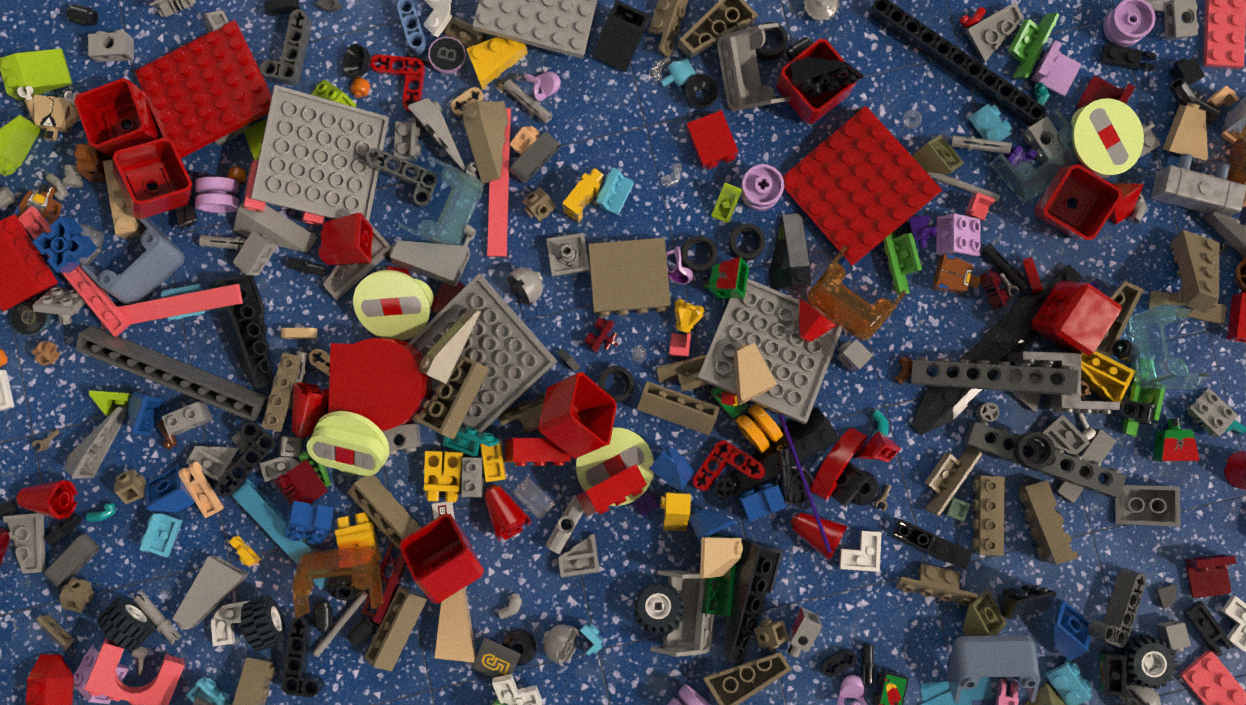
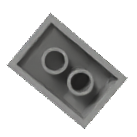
[1115,485,1181,527]

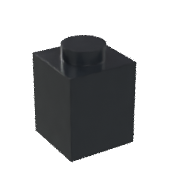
[1169,57,1205,85]

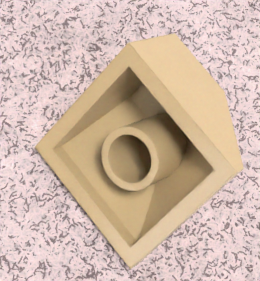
[700,536,743,578]

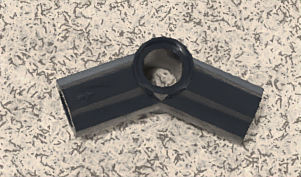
[1169,78,1222,125]

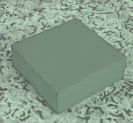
[944,497,971,522]

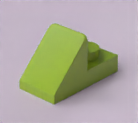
[711,183,743,223]
[89,390,132,415]

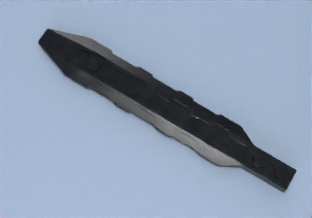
[910,264,1083,435]

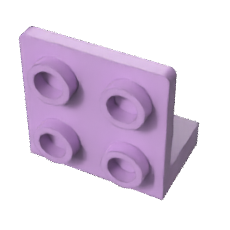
[1031,40,1081,97]
[936,214,981,256]
[74,647,129,704]

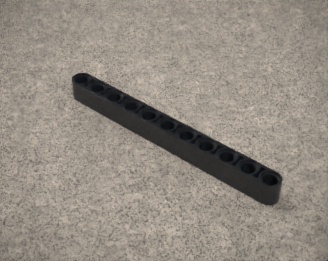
[869,0,1046,126]

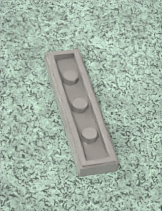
[1055,429,1117,503]

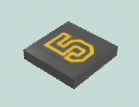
[473,638,521,678]

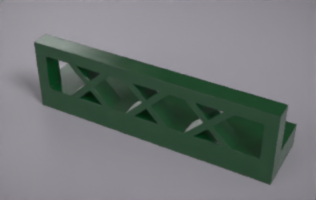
[701,534,739,617]

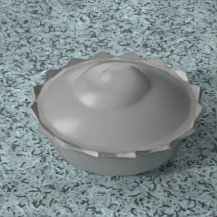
[803,0,840,21]

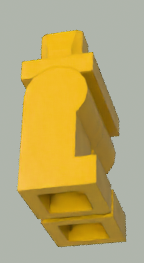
[562,168,603,223]
[424,451,465,502]
[334,512,382,569]

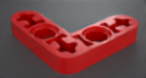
[370,54,425,113]
[693,440,765,491]

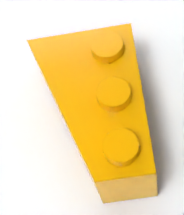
[467,37,528,90]
[1071,351,1135,402]
[660,492,691,531]

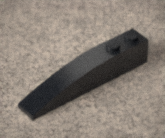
[208,274,273,389]
[728,407,840,496]
[725,540,783,663]

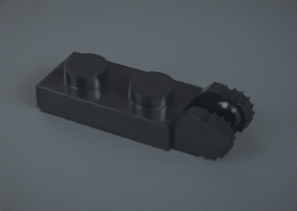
[1100,43,1157,71]
[1183,601,1232,657]

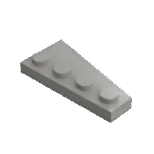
[323,222,392,300]

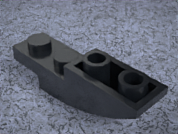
[891,519,973,570]

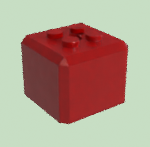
[776,39,857,124]
[74,78,162,158]
[113,137,192,220]
[1034,164,1123,241]
[1031,281,1121,356]
[538,372,617,459]
[399,513,484,604]

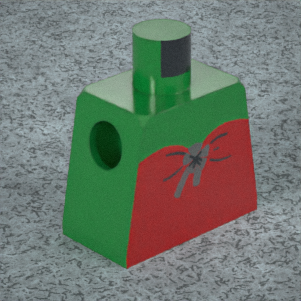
[703,257,749,298]
[1153,418,1200,461]

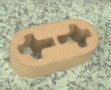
[451,87,484,117]
[281,328,318,339]
[309,349,330,376]

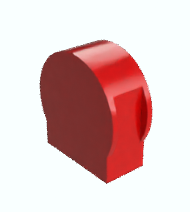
[328,338,432,431]

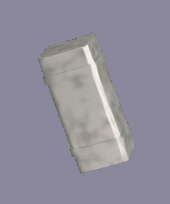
[1151,153,1246,216]

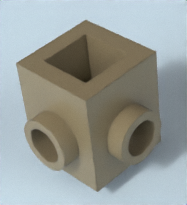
[522,187,556,221]
[114,469,146,504]
[59,578,94,613]
[754,619,789,650]

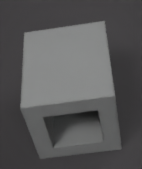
[1157,620,1191,652]

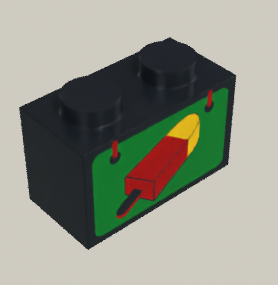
[707,386,751,422]
[1099,650,1127,697]
[871,668,909,705]

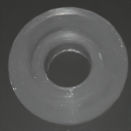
[903,110,922,129]
[632,344,647,364]

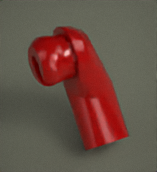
[959,7,986,28]

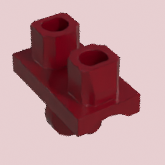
[584,317,618,354]

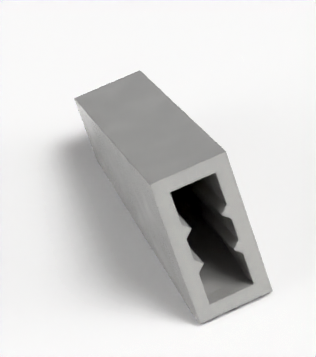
[389,240,471,287]
[172,555,248,630]

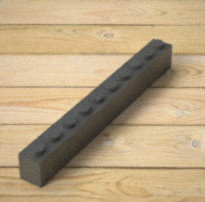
[76,326,268,421]

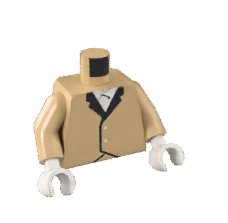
[17,86,80,141]

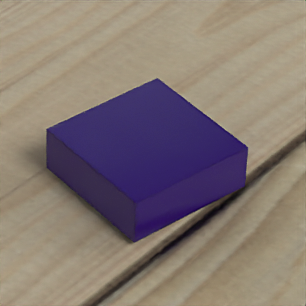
[633,490,659,517]

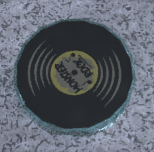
[10,299,51,337]

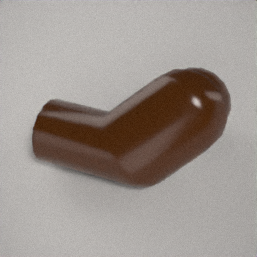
[894,356,913,385]
[157,421,177,450]

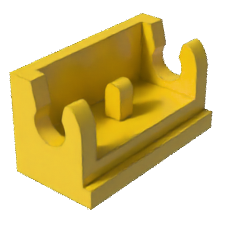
[481,441,507,482]

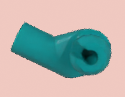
[1034,82,1049,107]
[871,409,889,436]
[1223,420,1246,435]
[86,503,116,522]

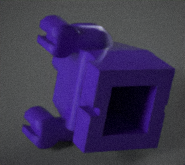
[998,145,1038,176]
[910,215,937,248]

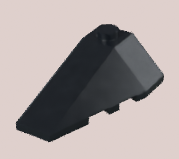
[768,213,812,291]

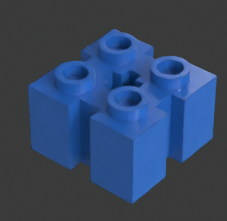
[32,217,98,273]
[737,482,787,522]
[283,501,334,544]

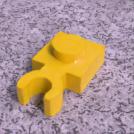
[229,535,261,566]

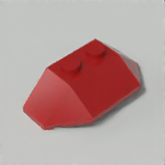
[26,654,74,705]

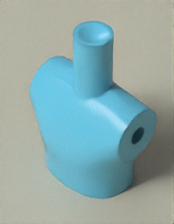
[660,57,696,87]

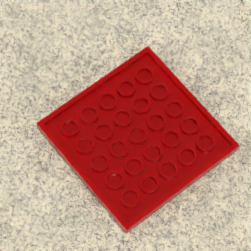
[135,20,272,158]
[782,106,942,266]

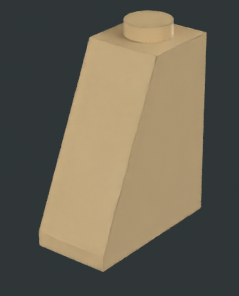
[1163,103,1208,160]
[734,343,777,405]

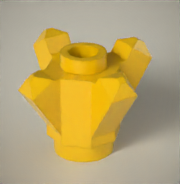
[674,299,704,333]

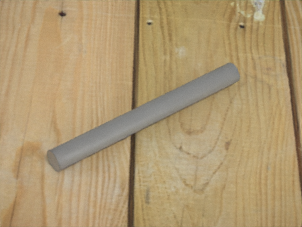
[927,172,1000,202]
[312,590,369,657]

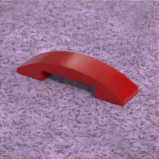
[810,428,868,501]

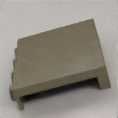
[589,238,671,317]

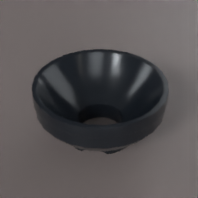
[342,44,372,79]
[685,74,719,109]
[850,470,879,505]
[327,568,364,601]
[501,629,537,666]

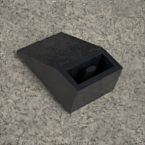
[592,0,650,72]
[791,57,864,97]
[997,583,1057,620]

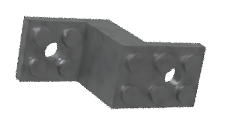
[1008,351,1120,414]

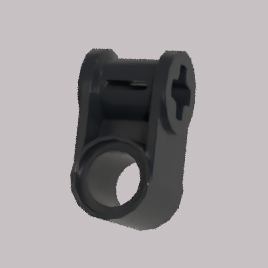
[1113,400,1156,425]

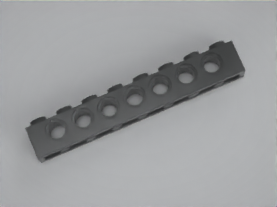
[911,357,1079,396]
[963,420,1127,498]

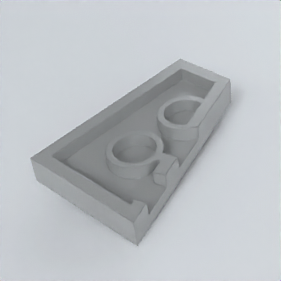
[965,2,1024,63]
[2,513,46,574]

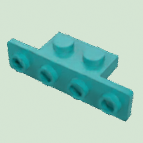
[443,426,500,457]

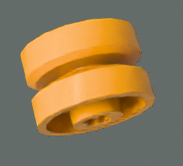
[734,403,783,453]

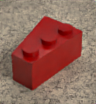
[505,438,570,466]
[576,464,647,516]

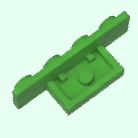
[1008,12,1060,80]
[883,232,922,295]
[1123,358,1167,437]

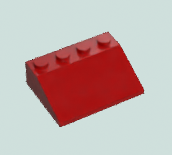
[0,214,59,312]

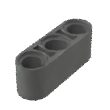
[509,132,561,184]
[44,533,101,588]

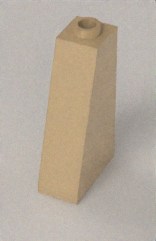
[435,587,477,663]

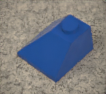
[128,391,164,435]
[649,444,694,493]
[145,464,195,512]
[689,507,735,540]
[1054,600,1091,661]

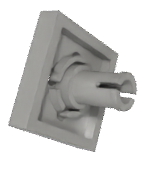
[546,233,590,277]
[33,287,86,325]

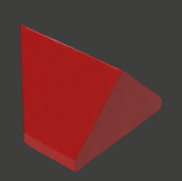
[1109,183,1144,225]
[799,300,837,342]
[853,431,901,463]

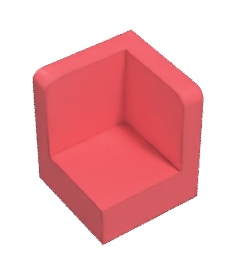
[965,192,995,221]
[669,333,691,358]

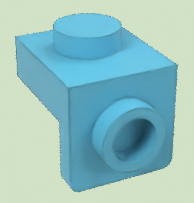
[580,623,603,656]

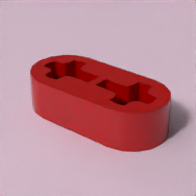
[1023,257,1043,293]

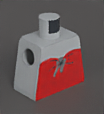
[787,607,823,658]

